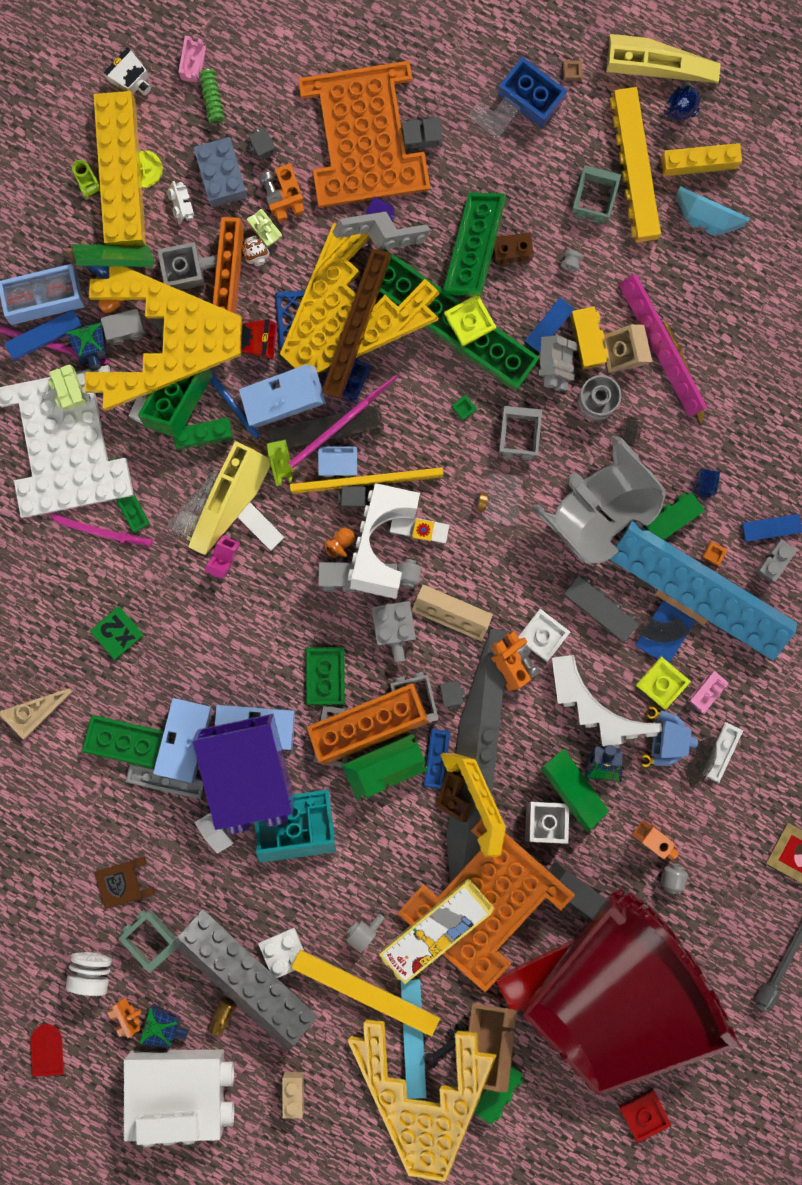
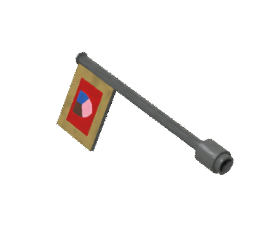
[755,823,802,1012]

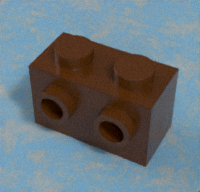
[493,232,534,267]

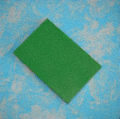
[306,647,345,705]

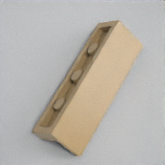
[411,585,493,641]

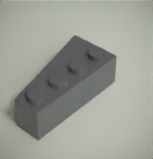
[548,861,607,921]

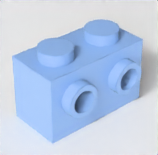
[318,447,357,477]

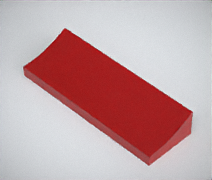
[496,938,576,1012]

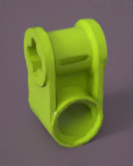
[72,160,100,200]

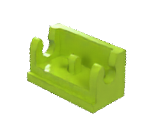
[267,440,293,486]

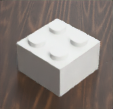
[525,802,569,844]

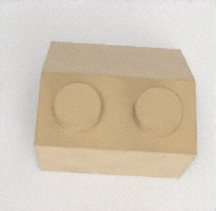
[602,324,652,373]

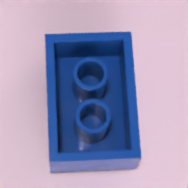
[498,57,567,128]

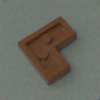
[435,771,472,822]

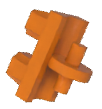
[107,998,142,1038]

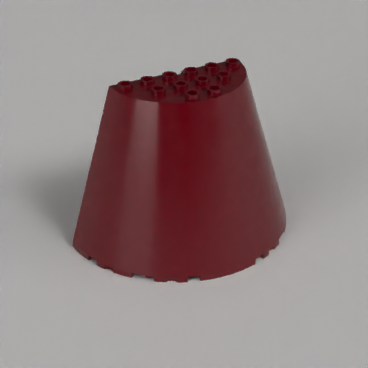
[522,889,739,1095]

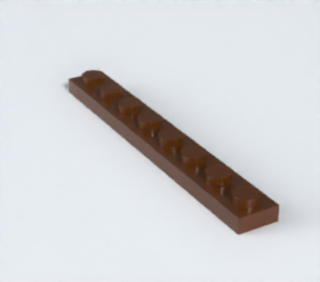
[322,248,392,399]

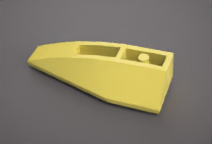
[606,34,721,83]
[188,441,271,555]

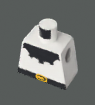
[103,47,151,95]

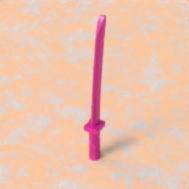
[50,513,153,547]

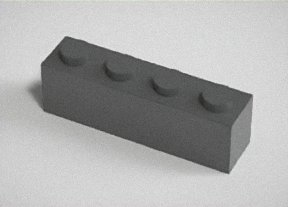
[562,576,639,643]

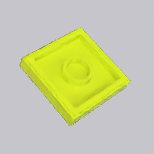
[444,296,496,347]
[636,656,691,710]

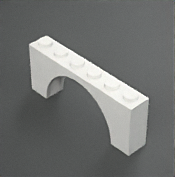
[348,483,420,599]

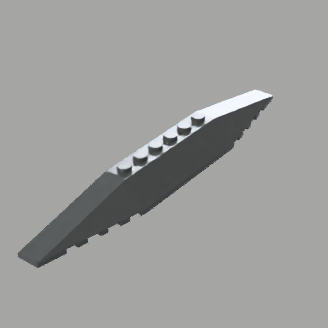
[447,629,509,883]

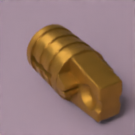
[209,998,237,1036]

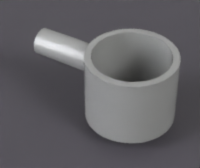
[346,914,385,953]

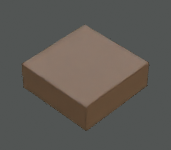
[563,60,583,81]

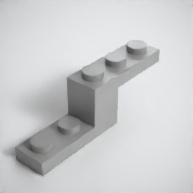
[333,212,430,250]

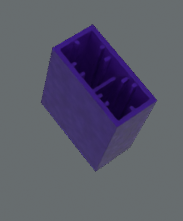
[193,714,295,834]

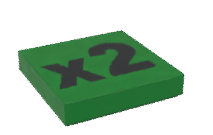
[90,606,144,660]

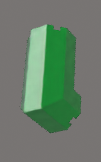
[342,734,429,801]

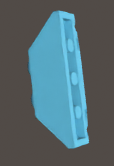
[676,186,750,236]

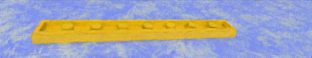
[290,467,443,494]
[291,949,440,1037]

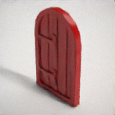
[30,1024,64,1077]

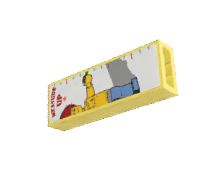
[379,878,494,984]

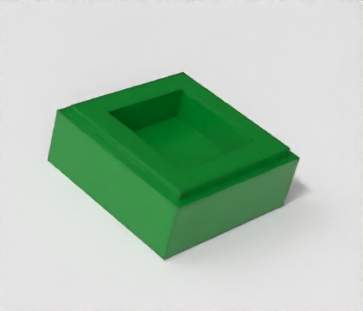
[451,394,477,421]

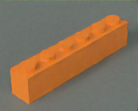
[213,217,245,314]

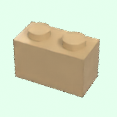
[282,1072,304,1118]

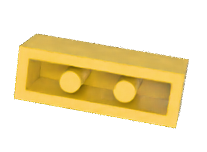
[570,306,609,370]

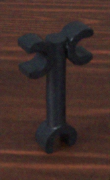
[423,1022,464,1069]

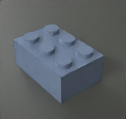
[194,137,248,208]

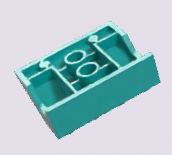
[254,789,337,863]

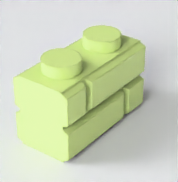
[48,365,87,411]

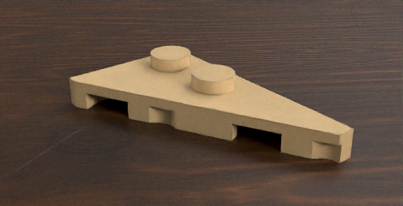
[0,688,73,740]

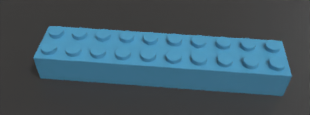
[610,521,797,661]

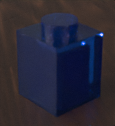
[694,469,720,499]

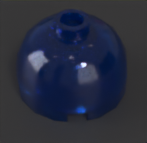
[663,81,701,121]

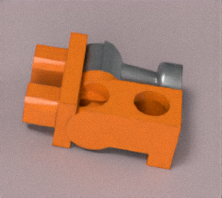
[258,163,304,223]
[491,631,540,691]

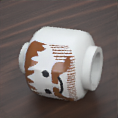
[242,236,269,266]

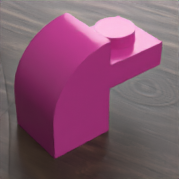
[205,536,240,578]

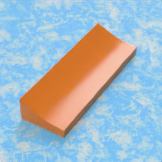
[307,683,430,765]

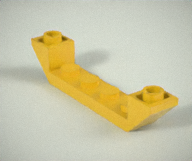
[441,753,506,857]

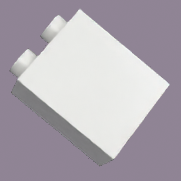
[124,1050,234,1141]

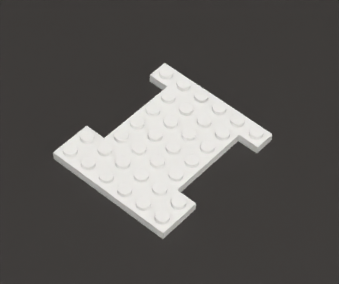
[0,365,133,518]

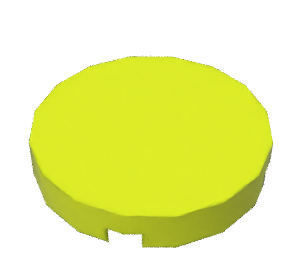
[139,150,163,188]

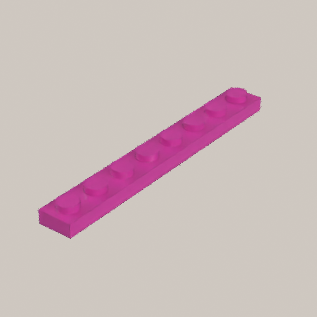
[618,274,707,417]

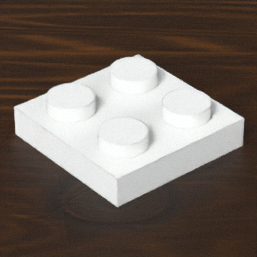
[258,927,304,978]

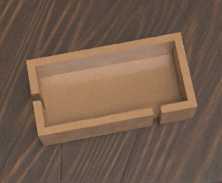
[469,1004,517,1092]

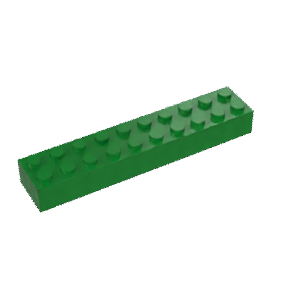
[361,249,540,393]

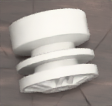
[66,952,112,996]

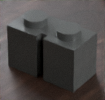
[402,116,443,150]

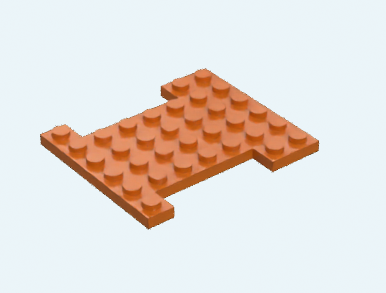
[298,61,430,208]
[397,818,575,992]

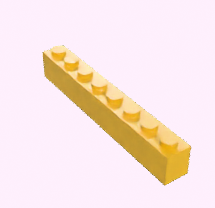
[610,87,661,243]

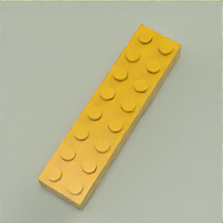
[94,91,146,245]

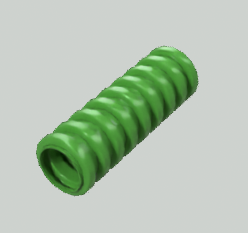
[199,69,225,124]

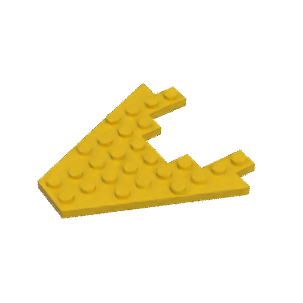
[280,222,440,375]

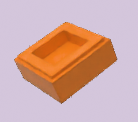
[701,541,728,567]

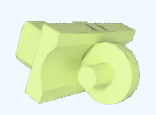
[246,208,282,247]

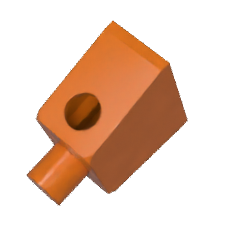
[632,820,679,861]

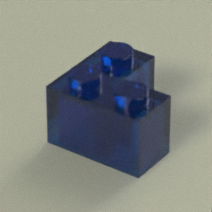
[321,359,372,405]

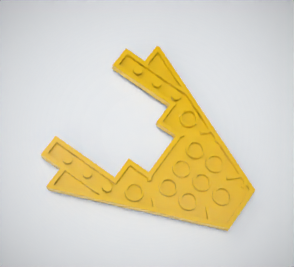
[84,266,242,411]
[348,1020,496,1182]

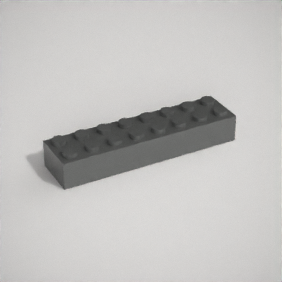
[172,910,318,1051]

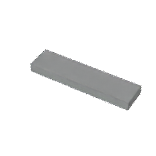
[126,764,204,799]

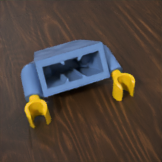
[641,707,698,767]

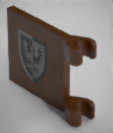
[94,857,155,909]

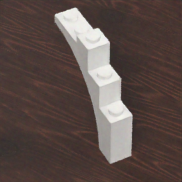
[552,655,662,748]

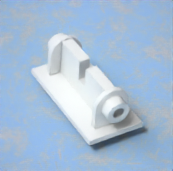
[168,181,194,224]

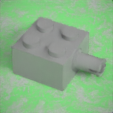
[157,242,218,290]
[372,601,416,662]

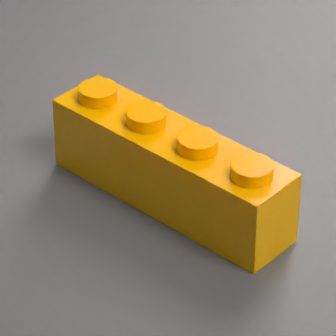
[661,143,742,176]

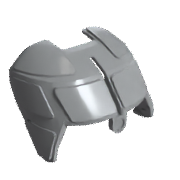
[532,435,666,564]

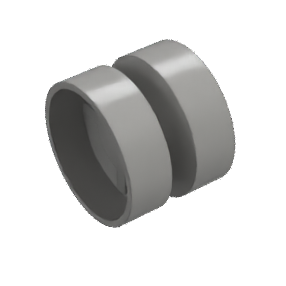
[577,375,621,421]

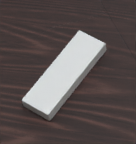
[238,503,285,551]
[390,518,449,544]
[701,722,743,783]

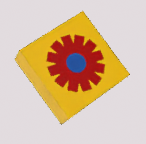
[412,519,434,542]

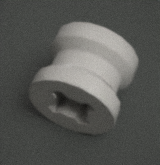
[561,250,583,271]

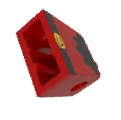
[241,319,277,360]

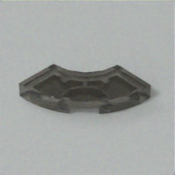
[635,617,690,642]
[684,737,717,786]

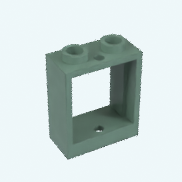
[571,165,621,224]
[118,909,177,974]

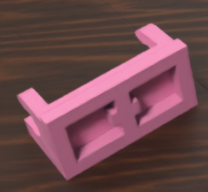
[179,36,206,83]
[687,671,728,714]

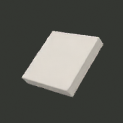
[518,609,570,662]

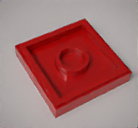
[618,1089,672,1143]

